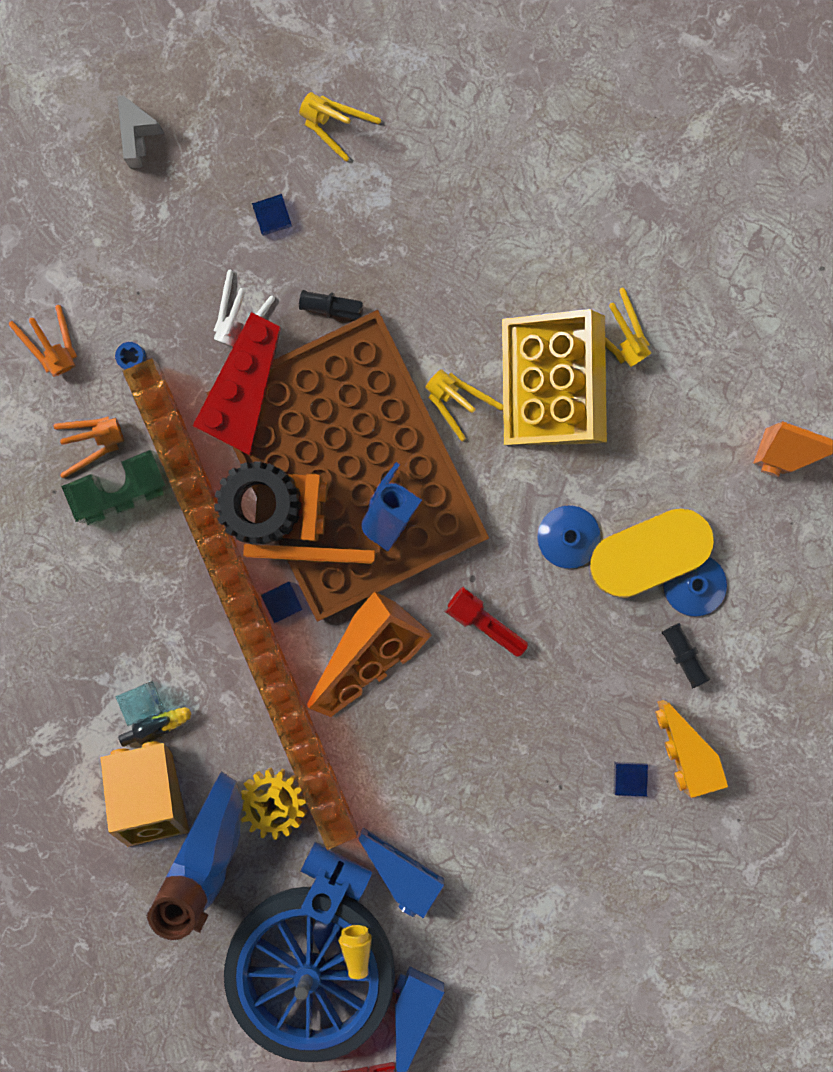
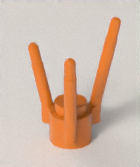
[9,305,78,377]
[53,416,124,478]

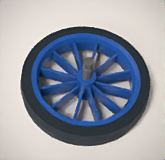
[224,887,395,1062]

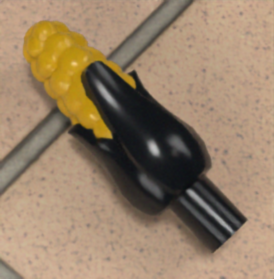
[118,707,191,747]

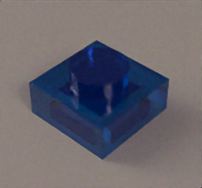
[613,762,648,797]

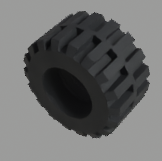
[214,461,302,545]

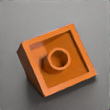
[753,421,833,477]

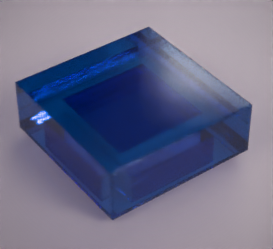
[252,194,292,236]
[261,581,304,624]

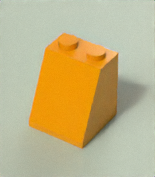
[100,741,189,847]

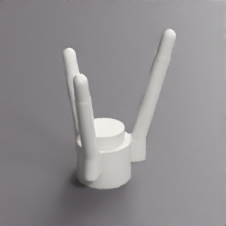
[213,270,275,347]

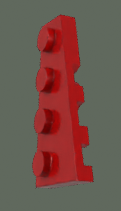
[192,312,281,456]

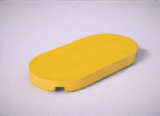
[590,509,714,598]

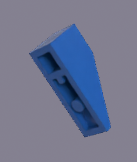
[358,828,444,918]
[393,966,445,1072]

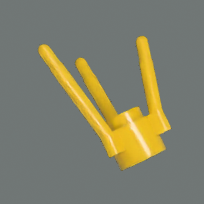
[299,92,381,161]
[605,288,652,367]
[425,369,503,441]

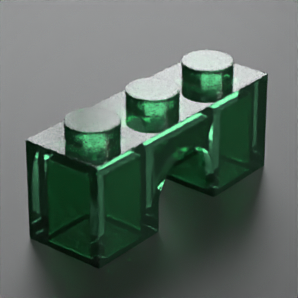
[61,450,171,526]

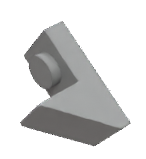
[117,95,164,169]

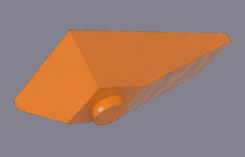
[306,591,432,717]

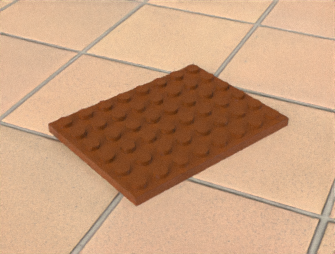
[206,310,489,622]

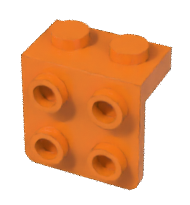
[255,474,328,541]

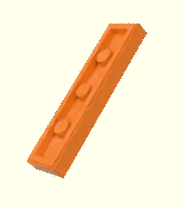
[243,544,376,564]

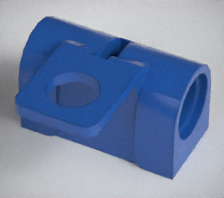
[362,462,422,551]
[300,841,372,924]

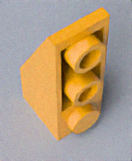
[655,700,728,798]

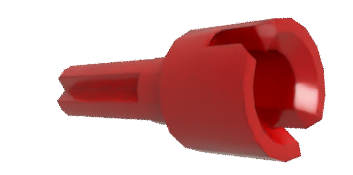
[444,587,528,657]

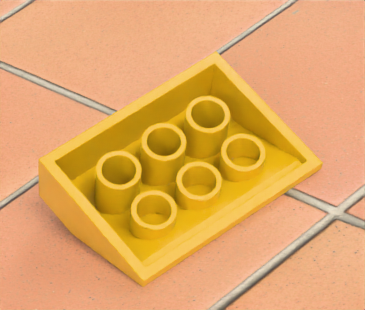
[502,309,607,445]

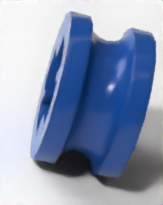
[115,342,147,372]

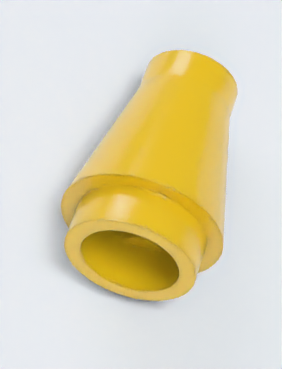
[339,925,372,979]

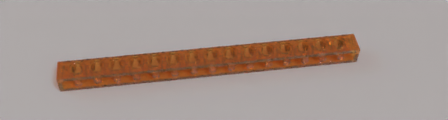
[122,358,359,850]

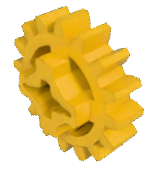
[240,767,308,840]

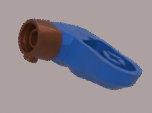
[146,771,243,940]

